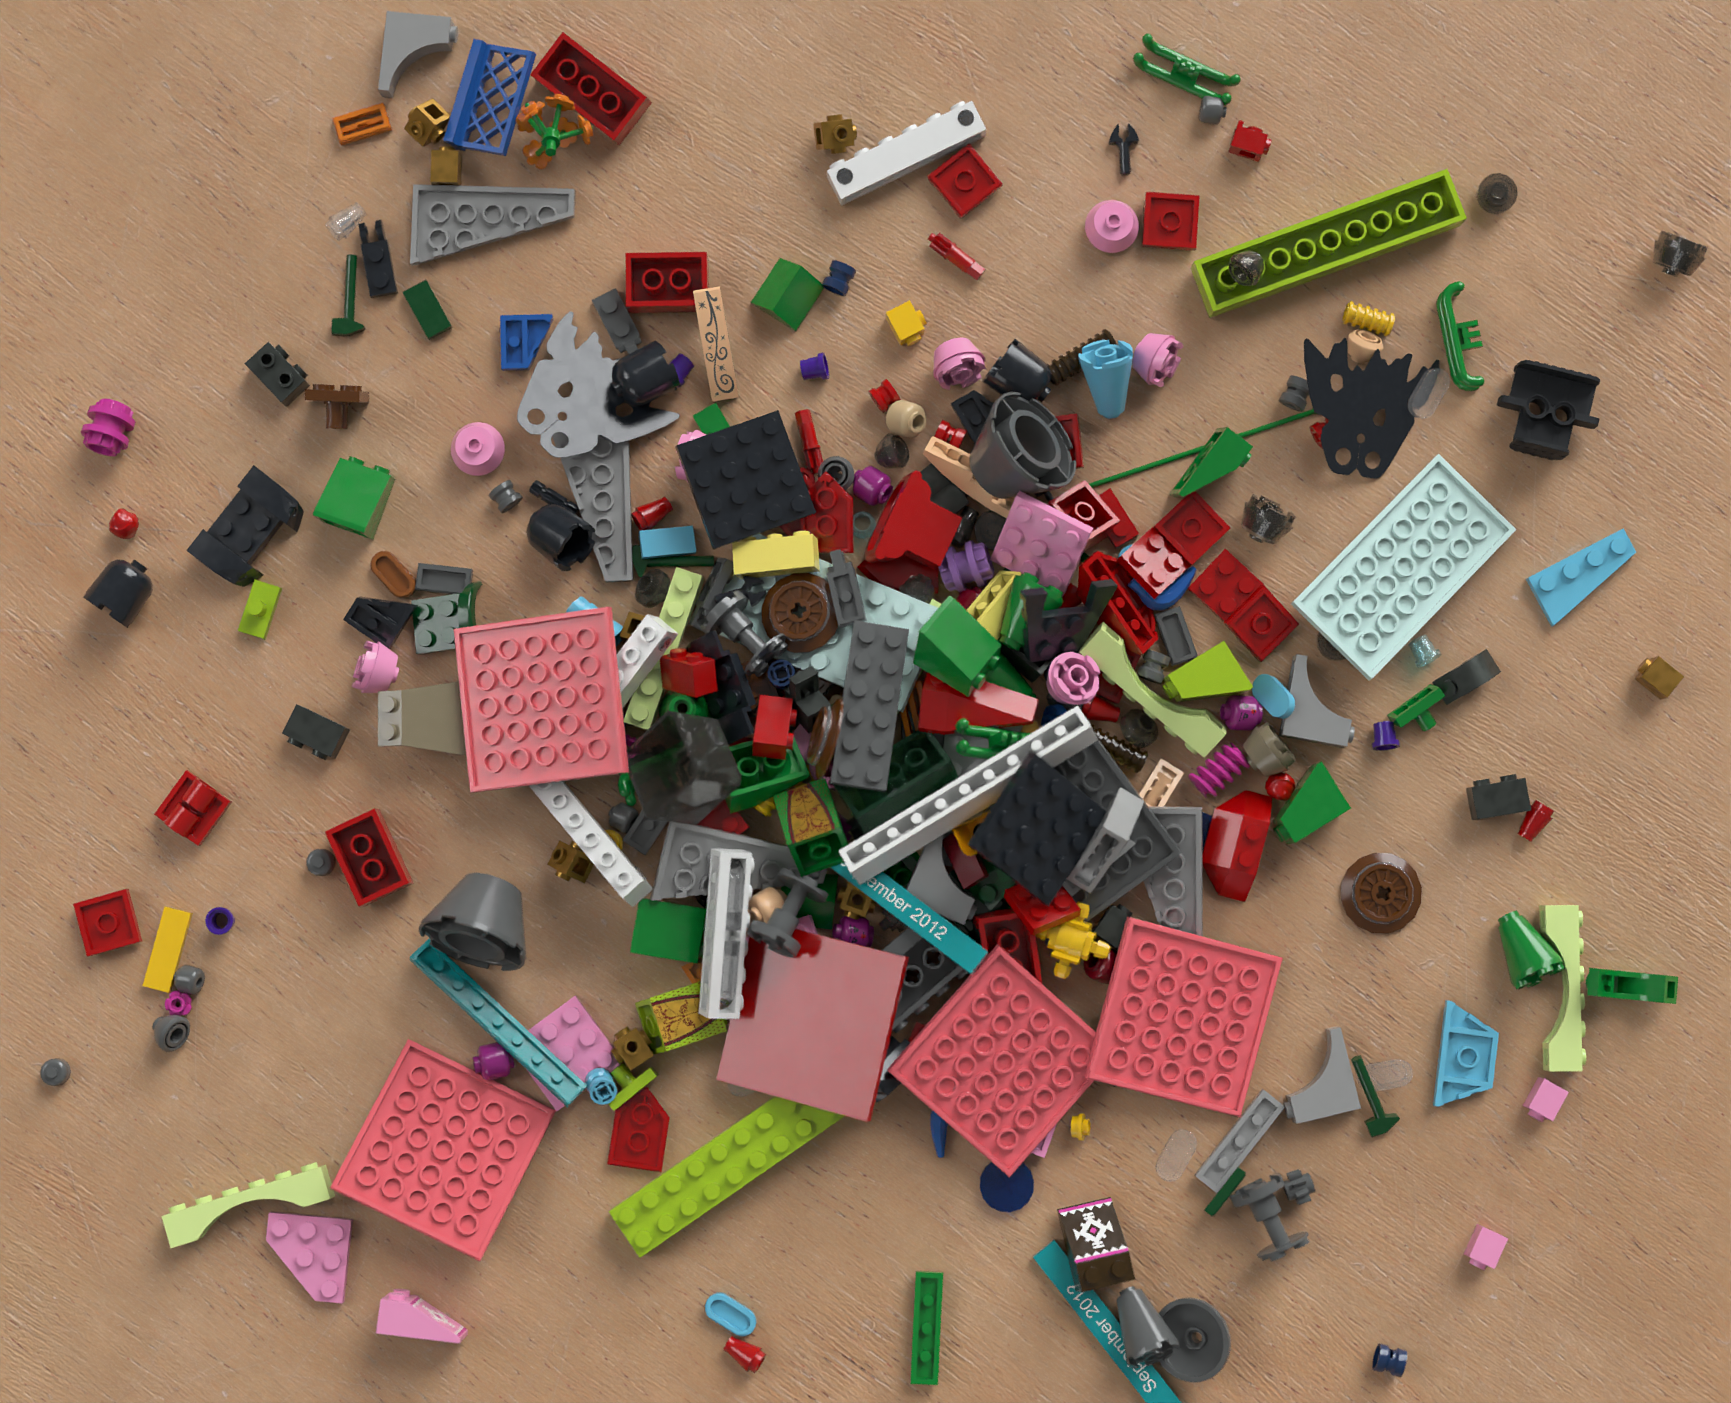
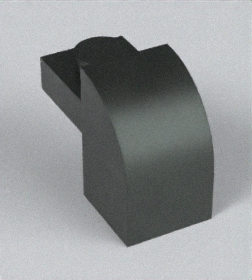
[1432,649,1501,705]
[784,666,831,734]

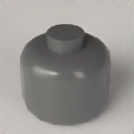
[1199,96,1227,124]
[608,802,639,833]
[306,849,335,876]
[174,965,205,995]
[40,1058,71,1086]

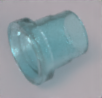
[853,511,876,539]
[1409,635,1442,668]

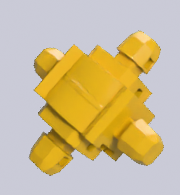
[1036,902,1111,979]

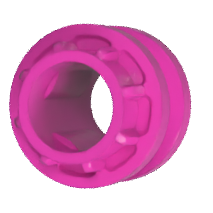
[81,399,136,457]

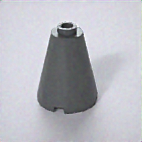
[1116,1286,1180,1369]

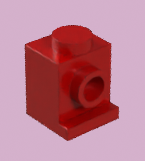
[1228,120,1272,162]

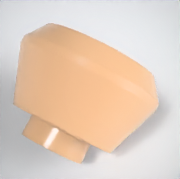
[1348,330,1383,364]

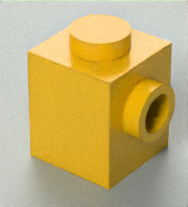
[886,300,927,346]

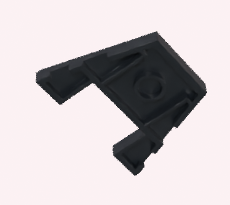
[1020,579,1118,662]

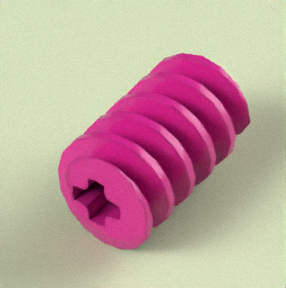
[1188,742,1250,799]

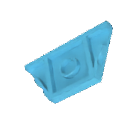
[1433,1000,1499,1107]

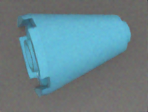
[1078,340,1133,419]

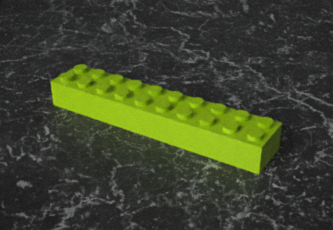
[1191,169,1467,318]
[609,1096,844,1258]

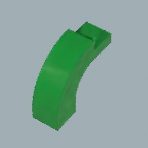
[1586,968,1678,1004]

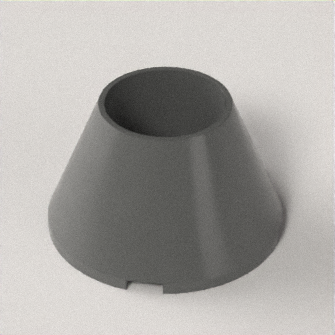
[969,392,1076,499]
[419,873,526,971]

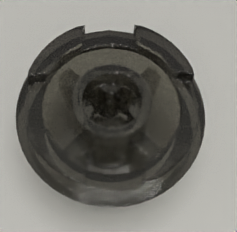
[1653,230,1708,277]
[1241,494,1296,544]

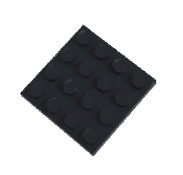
[675,410,816,550]
[968,751,1106,906]

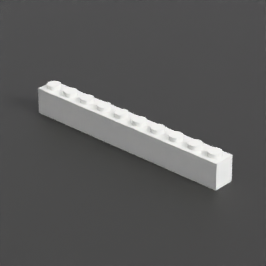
[839,706,1098,885]

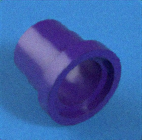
[800,352,829,380]
[668,353,694,387]
[1372,721,1400,751]
[205,907,235,935]

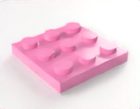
[990,491,1093,597]
[526,996,623,1111]

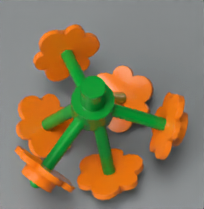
[515,94,593,170]

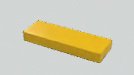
[142,906,193,993]

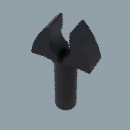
[1109,123,1139,176]
[714,576,767,607]

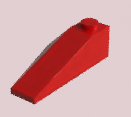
[918,672,1039,735]

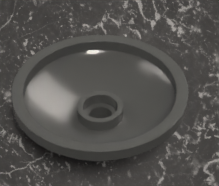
[1159,1298,1231,1382]

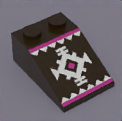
[1057,1197,1135,1292]

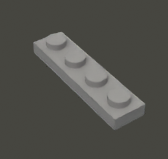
[1195,1089,1285,1193]

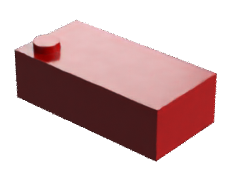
[530,32,652,146]

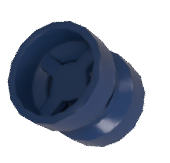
[822,260,856,296]
[768,659,797,691]
[1372,1343,1407,1378]

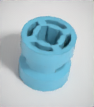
[585,1068,617,1105]

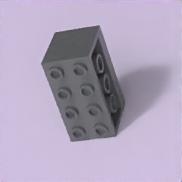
[882,927,968,1033]

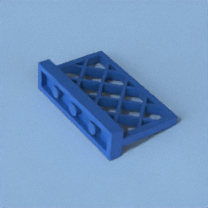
[443,39,536,156]

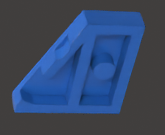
[500,314,553,371]

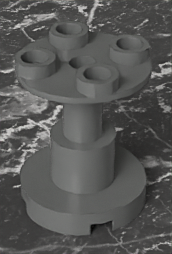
[701,590,788,677]
[747,868,828,958]
[1230,1173,1309,1261]

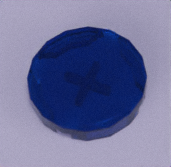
[979,1162,1034,1212]

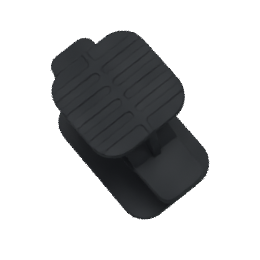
[1497,360,1600,460]

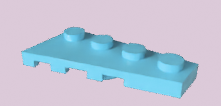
[1526,528,1636,627]

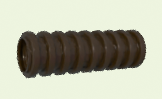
[1047,329,1117,386]
[1091,724,1148,773]

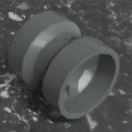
[1279,375,1309,412]
[1137,650,1171,684]

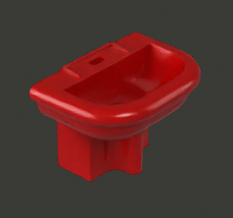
[865,470,962,570]

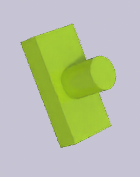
[238,579,282,640]
[608,1063,659,1111]

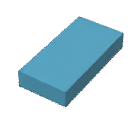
[638,526,696,559]

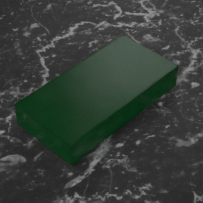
[403,279,453,340]
[1204,1167,1246,1216]

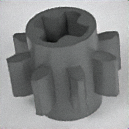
[1283,1169,1316,1205]

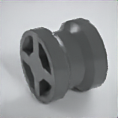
[488,480,523,513]

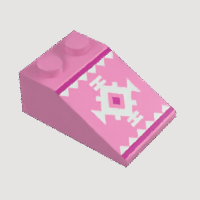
[376,1289,468,1343]

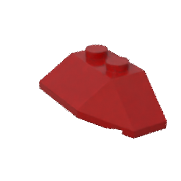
[1078,551,1158,655]
[1202,790,1272,902]

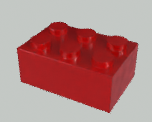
[625,252,709,313]
[325,808,414,907]

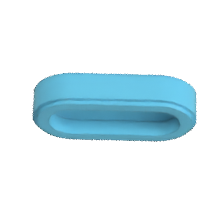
[1252,674,1295,719]
[705,1292,756,1336]

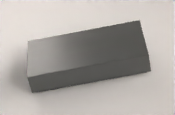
[415,563,473,594]
[1154,606,1198,666]

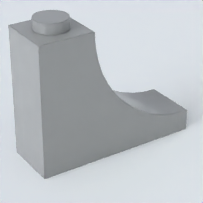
[378,11,458,98]
[1279,654,1355,748]
[1067,787,1144,893]
[906,835,977,925]
[1284,1026,1361,1124]

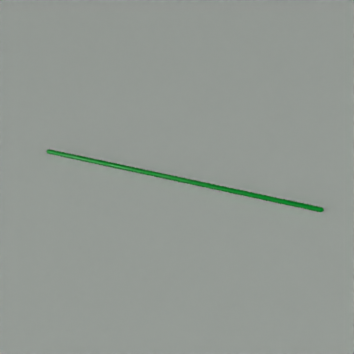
[1089,409,1316,488]

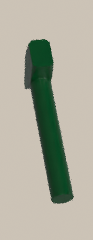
[331,254,366,336]
[632,545,714,579]
[1351,1055,1400,1138]

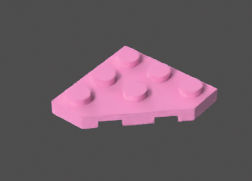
[266,1211,353,1303]

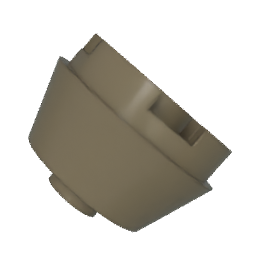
[1243,722,1296,777]

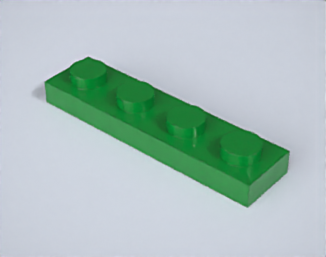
[910,1270,943,1385]

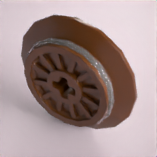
[762,573,839,653]
[807,699,844,778]
[1341,853,1422,934]

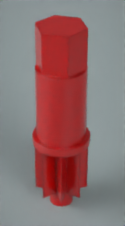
[928,232,985,280]
[795,409,823,475]

